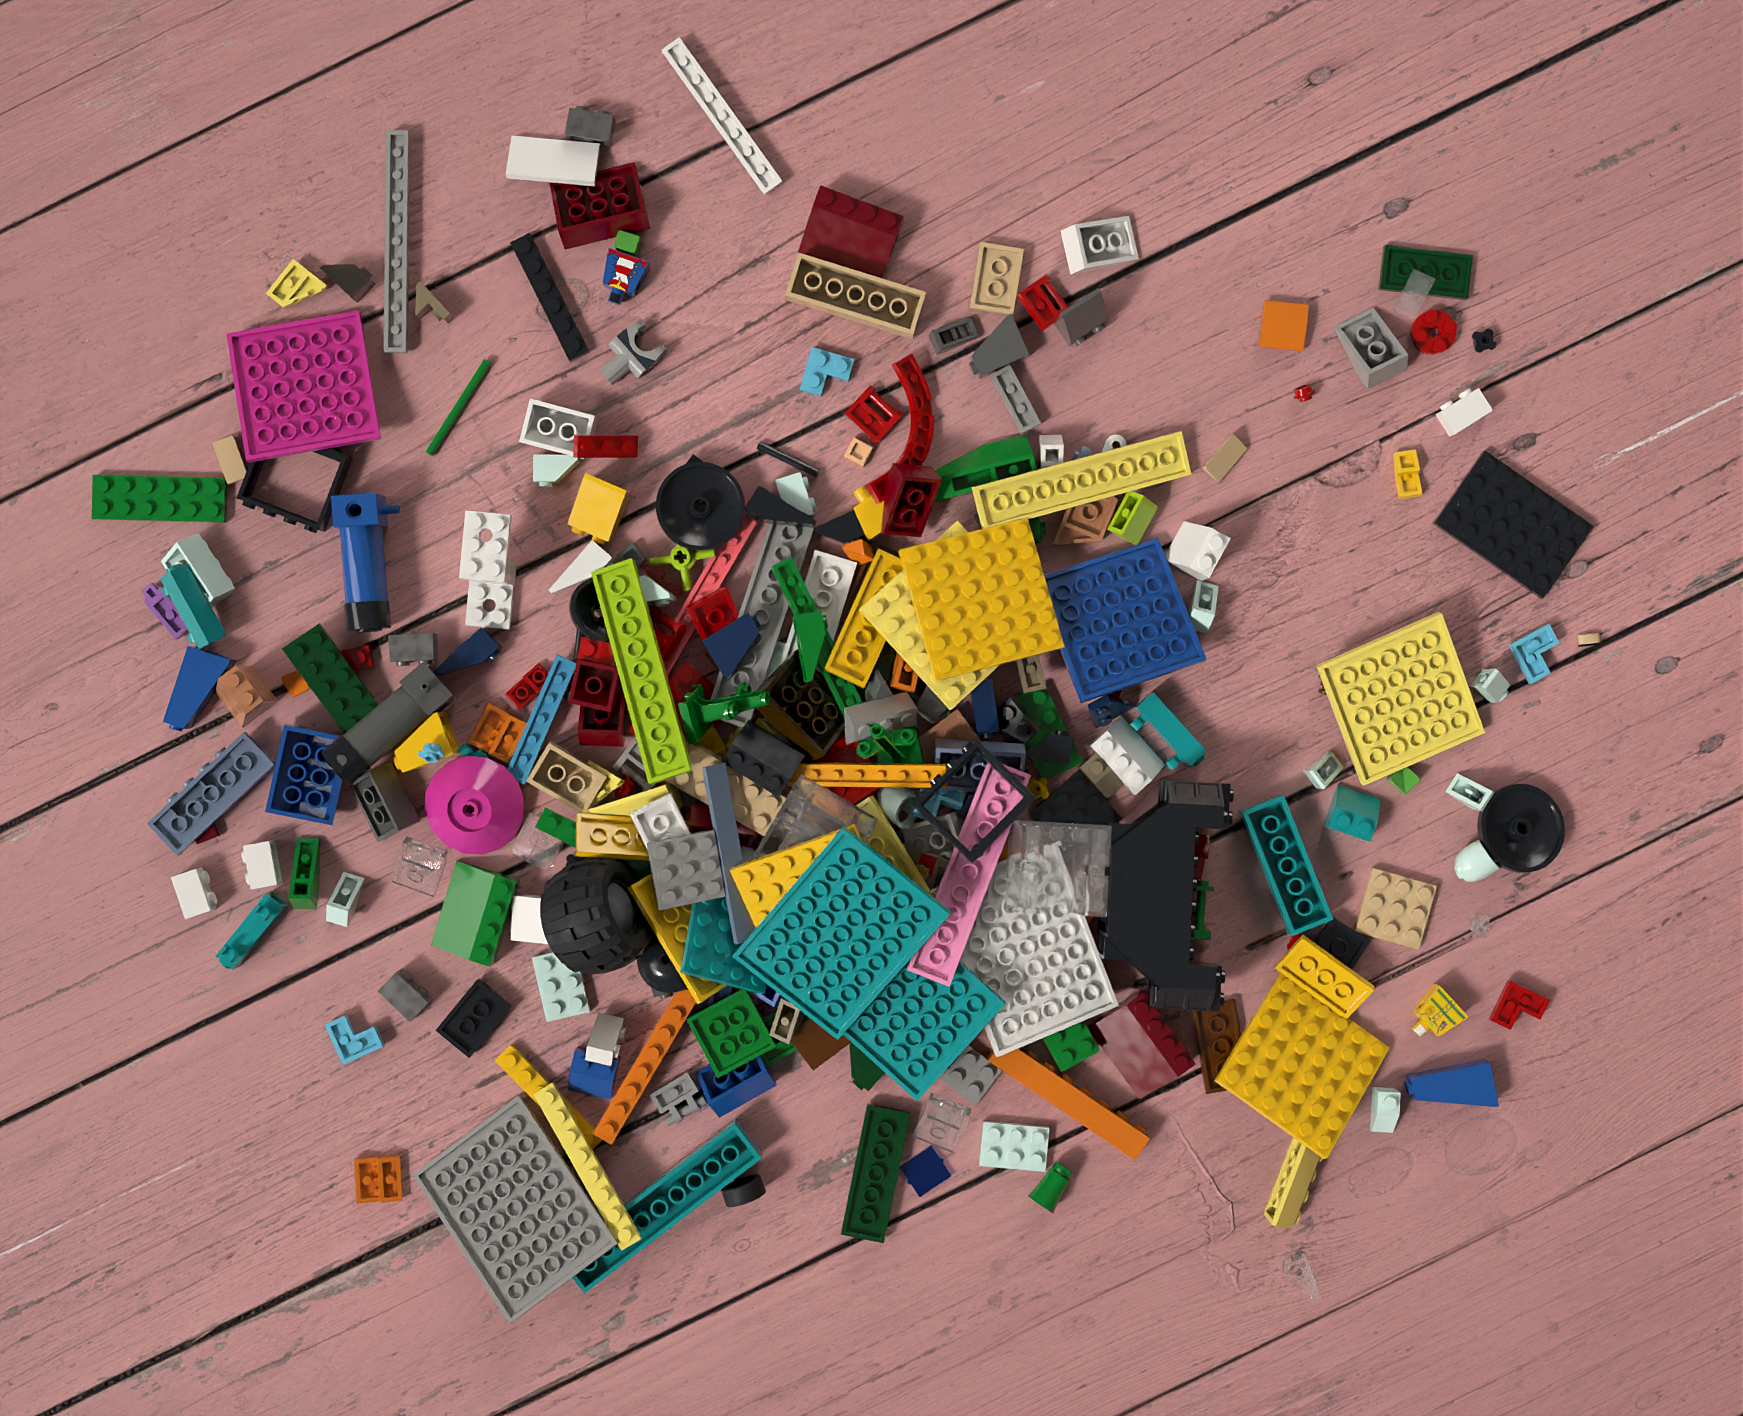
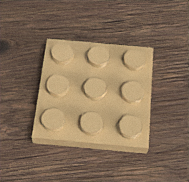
[1354,867,1437,950]

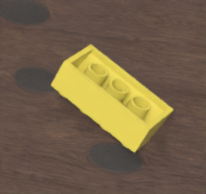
[582,783,684,817]
[1264,1138,1323,1229]

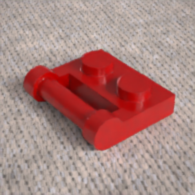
[1017,274,1071,331]
[844,385,904,444]
[648,606,686,661]

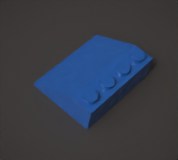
[265,724,342,825]

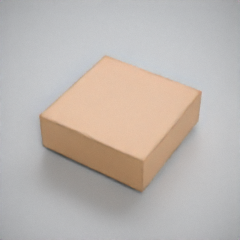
[844,437,874,467]

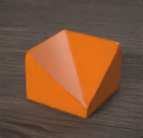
[842,539,874,566]
[281,670,311,698]

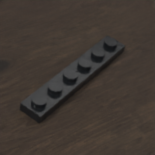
[510,233,590,362]

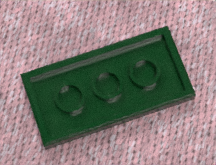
[1378,245,1473,300]

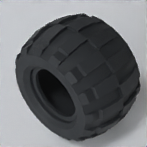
[540,857,653,974]

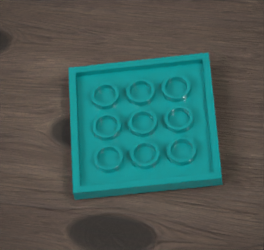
[680,897,767,994]

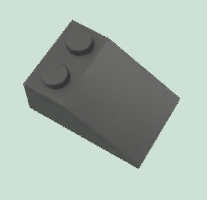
[1055,288,1108,347]

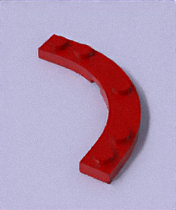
[865,353,934,504]

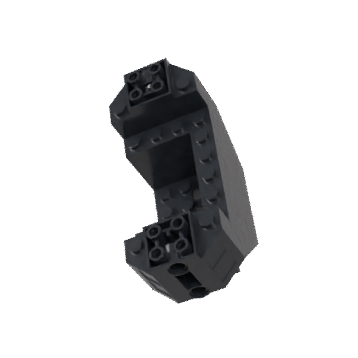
[1098,780,1234,1012]

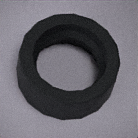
[721,1175,766,1207]

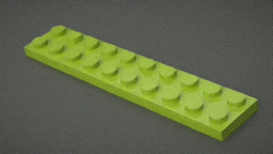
[591,558,693,785]

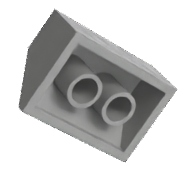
[844,692,917,745]

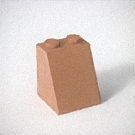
[215,665,278,728]

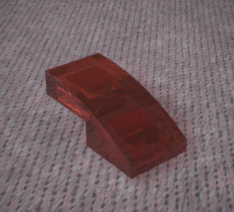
[642,563,683,596]

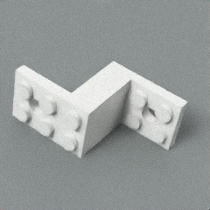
[459,511,517,630]

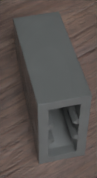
[969,314,1029,379]

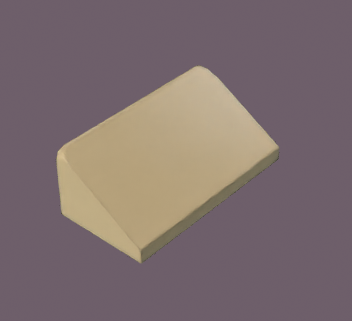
[1202,433,1247,483]

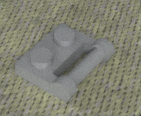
[612,737,656,791]

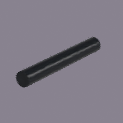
[756,441,820,477]

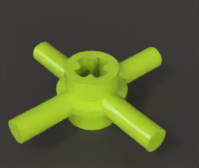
[650,545,716,591]

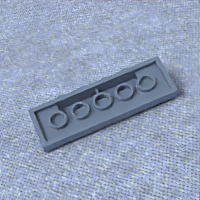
[147,732,276,856]

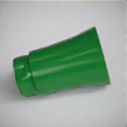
[1028,1161,1074,1213]

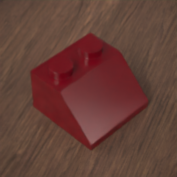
[568,659,622,712]

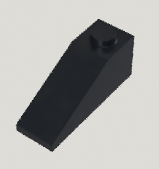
[745,485,816,528]

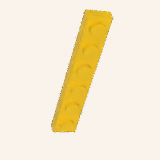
[494,1044,602,1150]

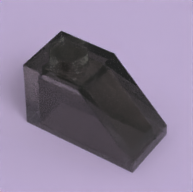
[320,264,375,303]

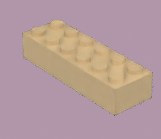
[785,253,926,339]
[665,735,787,837]

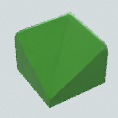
[614,231,642,257]
[1386,767,1421,795]

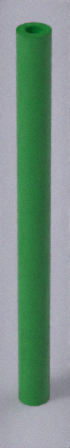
[425,359,492,456]

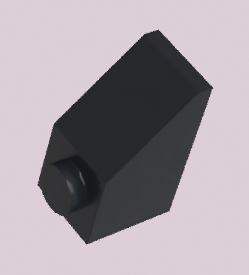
[813,510,865,545]
[1025,730,1073,764]

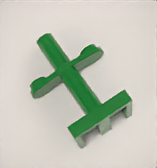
[678,682,770,745]
[857,724,925,764]

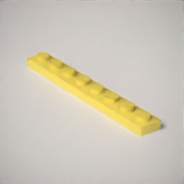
[534,1082,642,1251]

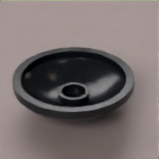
[569,578,610,642]
[637,931,687,993]

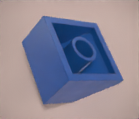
[568,1046,621,1100]

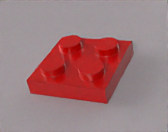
[686,586,739,645]

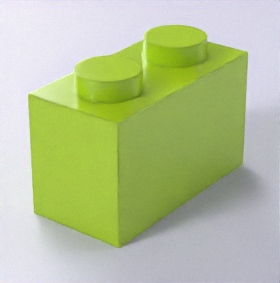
[1107,491,1158,545]

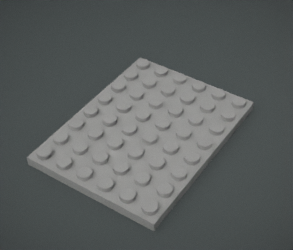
[413,1095,619,1324]

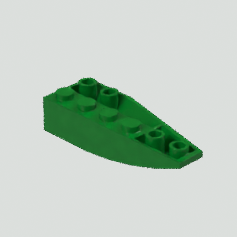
[934,435,1037,503]

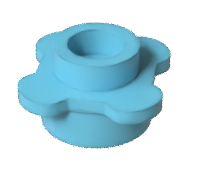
[418,743,444,763]

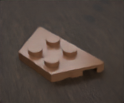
[1052,496,1118,545]

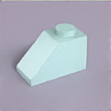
[533,454,581,487]
[1188,580,1219,634]
[1470,669,1510,703]
[326,872,365,927]
[1370,1087,1401,1133]

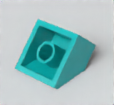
[1323,785,1380,842]

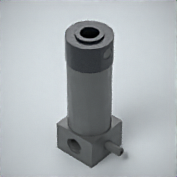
[321,662,455,785]

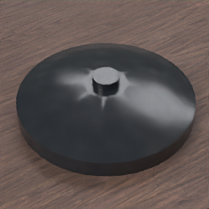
[656,462,745,551]
[1477,784,1565,873]

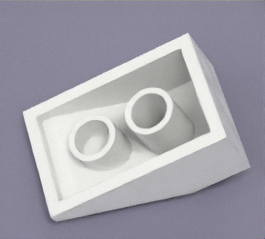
[1061,216,1139,275]

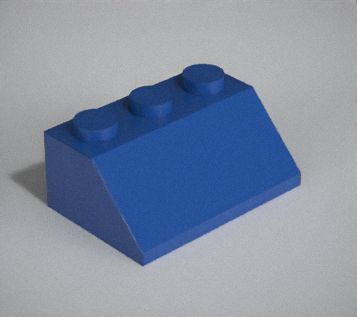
[696,1055,777,1118]

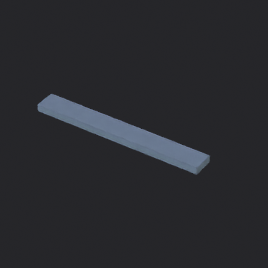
[702,763,755,944]

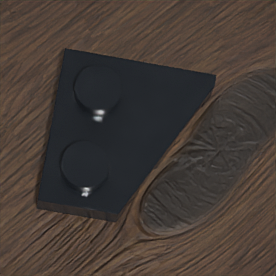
[997,695,1041,744]

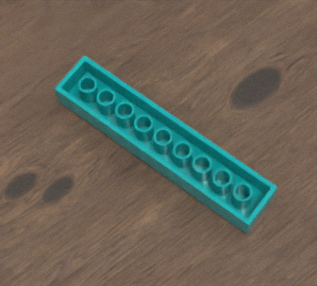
[572,1118,763,1294]

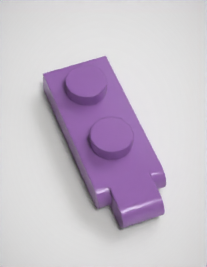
[141,583,188,639]

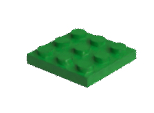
[686,989,777,1078]

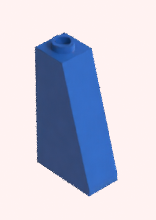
[163,646,236,732]
[1405,1059,1499,1107]

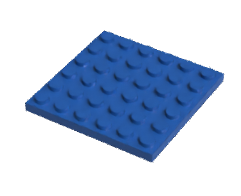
[1044,538,1206,703]

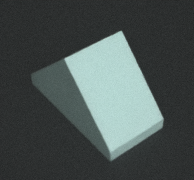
[1303,750,1344,789]
[1446,773,1494,811]

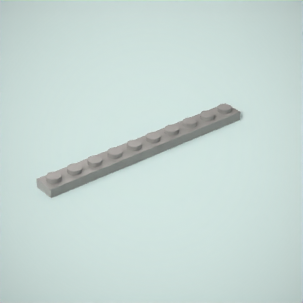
[384,130,410,353]

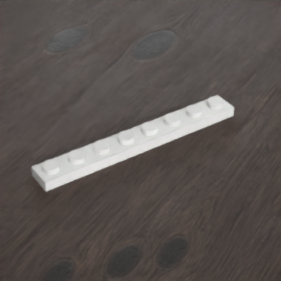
[661,37,783,196]

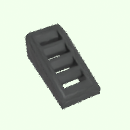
[929,316,980,355]

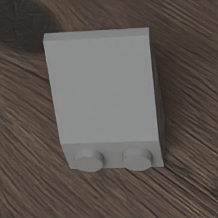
[1334,308,1408,389]

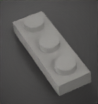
[990,365,1041,434]

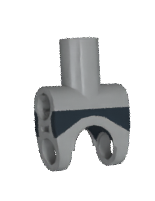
[599,320,667,385]

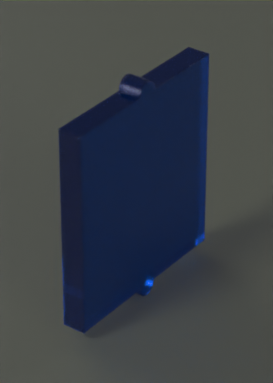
[900,1145,952,1197]

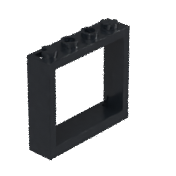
[236,449,353,533]
[913,740,1036,864]

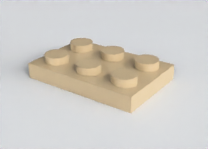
[969,242,1024,316]

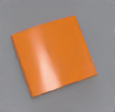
[1258,300,1309,351]
[467,703,527,763]
[354,1156,402,1204]

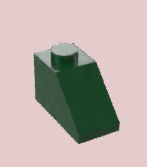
[849,1042,885,1092]

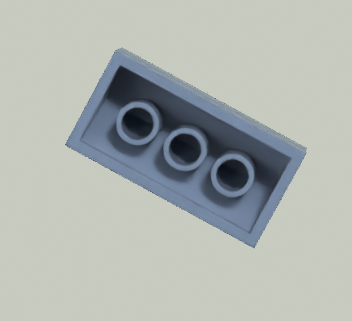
[934,738,1026,792]

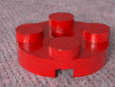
[1410,310,1457,355]

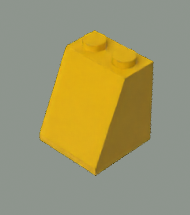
[567,473,632,545]
[394,712,461,773]

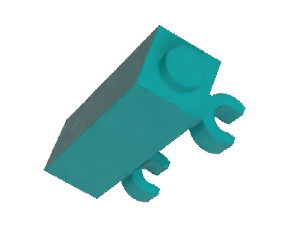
[160,564,227,649]
[1129,692,1207,770]
[215,892,289,970]

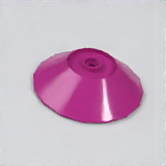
[425,756,524,855]

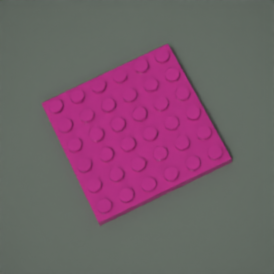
[226,310,381,463]

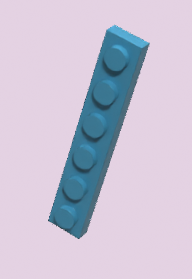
[507,654,576,784]

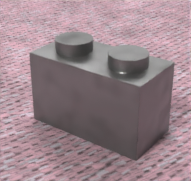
[565,106,616,147]
[388,633,438,666]
[377,969,432,1022]

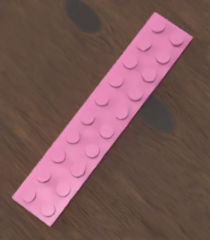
[907,763,1031,987]

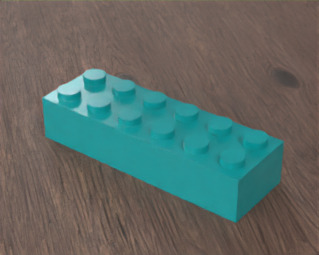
[1238,794,1334,936]

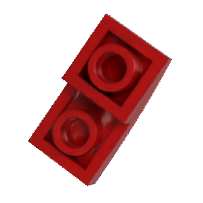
[505,663,549,711]

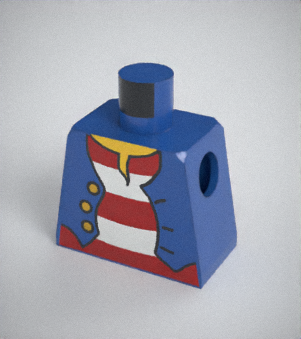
[603,248,651,306]

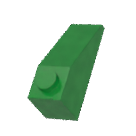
[792,611,828,683]
[288,838,320,909]

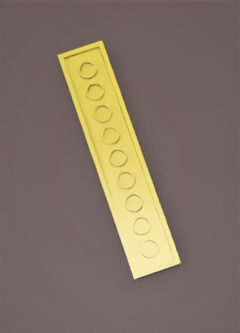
[972,431,1191,529]

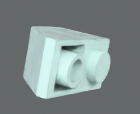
[775,472,817,517]
[639,575,676,609]

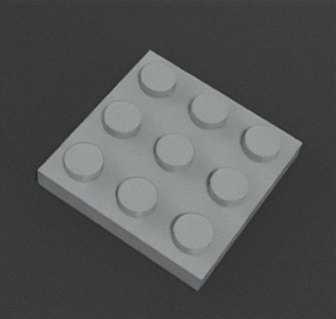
[646,829,725,910]

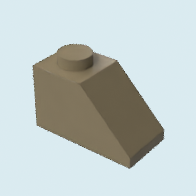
[1077,752,1123,800]
[769,997,805,1044]

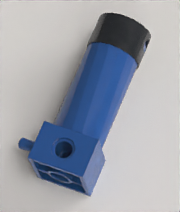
[331,493,400,633]

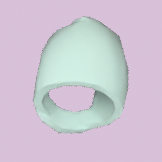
[877,787,917,829]
[1454,839,1501,882]

